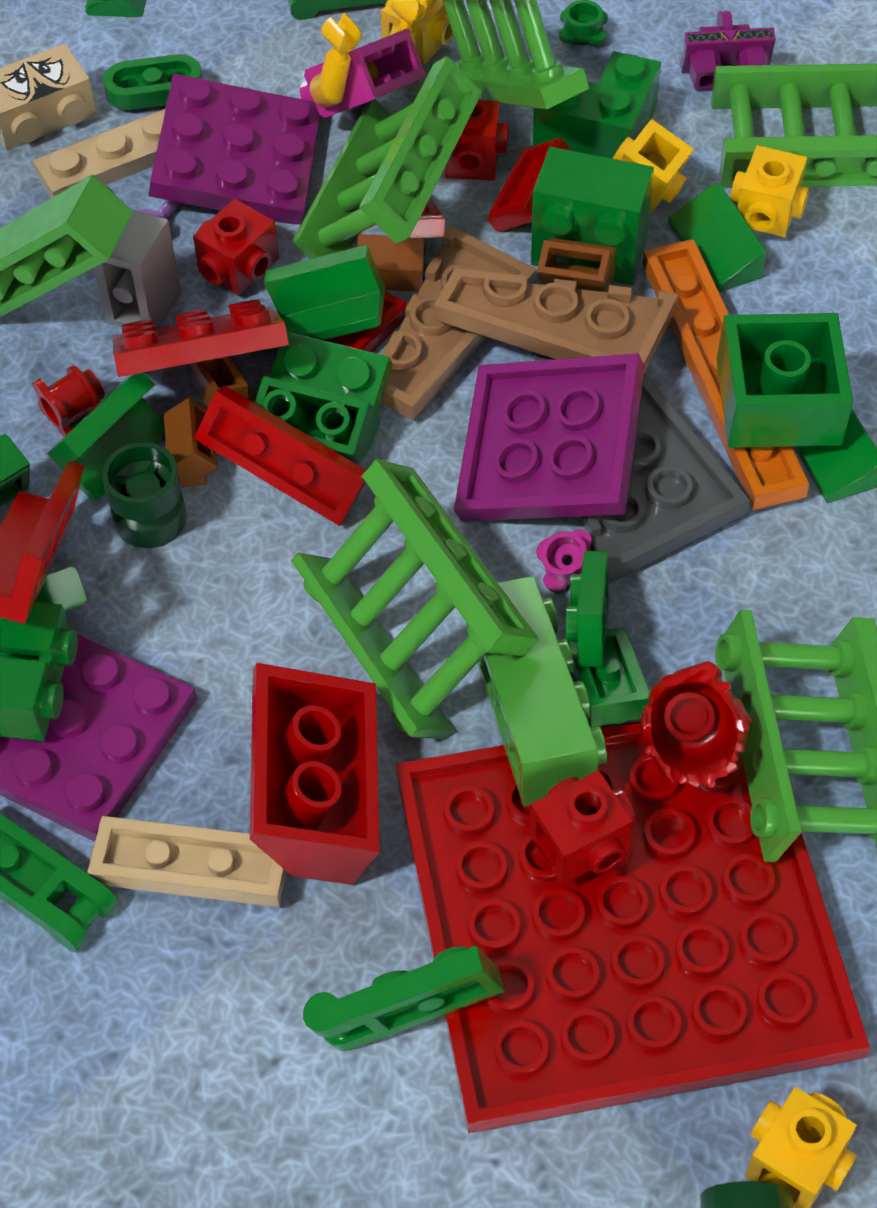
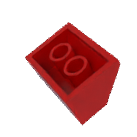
[250,663,380,885]

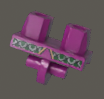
[680,11,776,91]

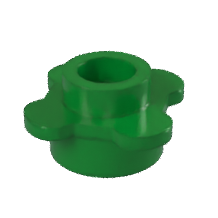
[559,0,608,45]

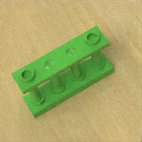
[442,0,590,110]
[292,56,482,259]
[711,63,877,188]
[291,459,539,739]
[715,610,877,862]

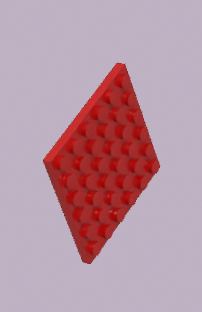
[396,721,870,1133]

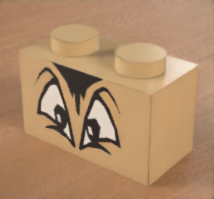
[0,43,97,150]

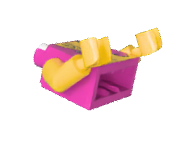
[300,0,428,118]

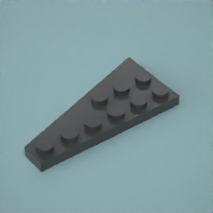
[532,352,750,583]

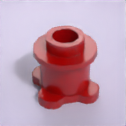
[32,365,105,437]

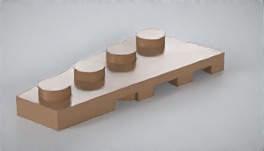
[381,225,537,421]
[433,267,679,374]

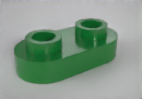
[103,54,203,110]

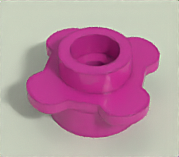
[536,529,593,592]

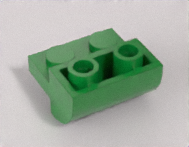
[255,332,393,460]

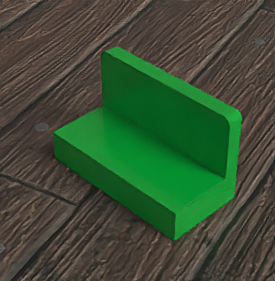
[264,245,385,340]
[46,372,165,501]

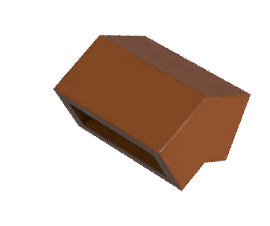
[357,234,427,292]
[537,238,616,292]
[190,356,256,408]
[164,397,218,488]

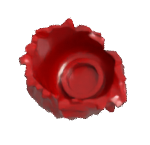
[640,661,752,789]

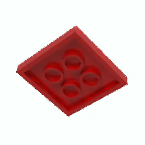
[112,300,289,377]

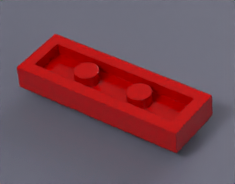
[194,385,366,526]

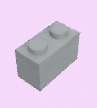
[94,209,181,328]

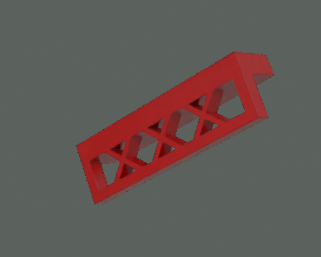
[0,461,85,624]

